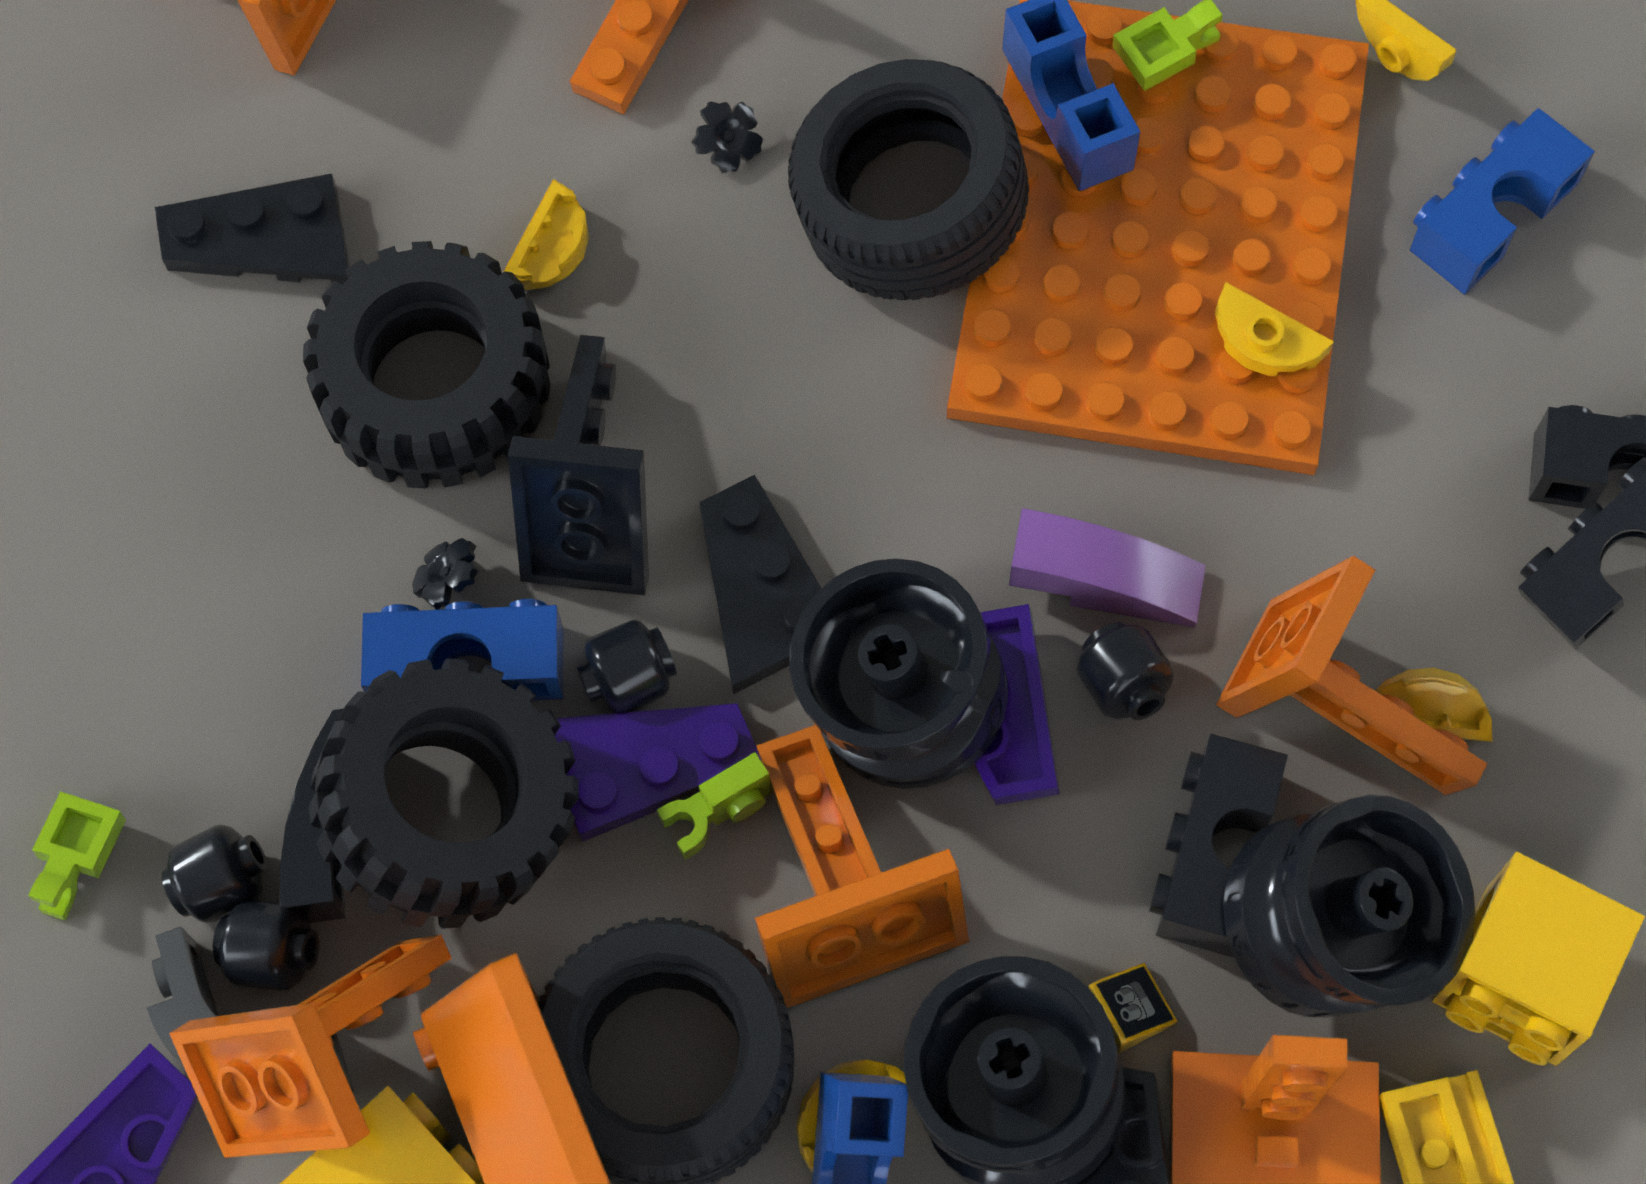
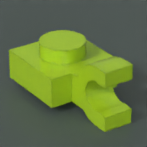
[1113,0,1223,91]
[657,752,771,860]
[28,791,126,921]

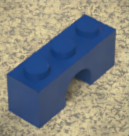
[1002,0,1140,191]
[1409,107,1595,295]
[361,599,564,701]
[812,1072,908,1184]

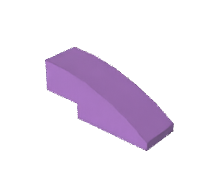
[1009,508,1206,627]

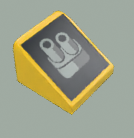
[1088,963,1178,1054]

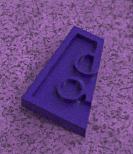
[974,604,1060,805]
[555,703,761,842]
[11,1043,198,1184]

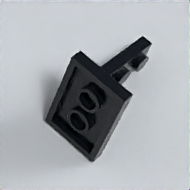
[508,335,649,596]

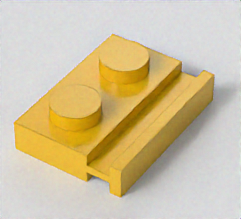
[1379,1070,1514,1184]

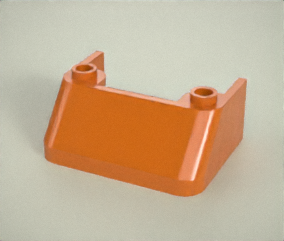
[413,953,611,1184]

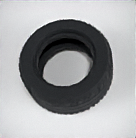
[788,59,1029,301]
[538,917,794,1184]

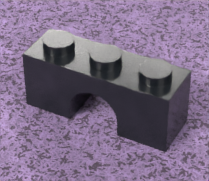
[1528,405,1646,509]
[1518,457,1646,650]
[1149,733,1288,958]

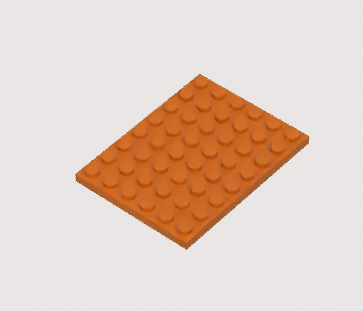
[946,0,1369,475]

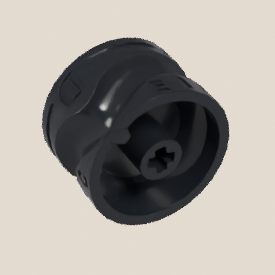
[789,558,1008,789]
[1223,795,1476,1018]
[903,956,1126,1184]

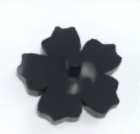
[691,101,763,173]
[412,538,478,610]

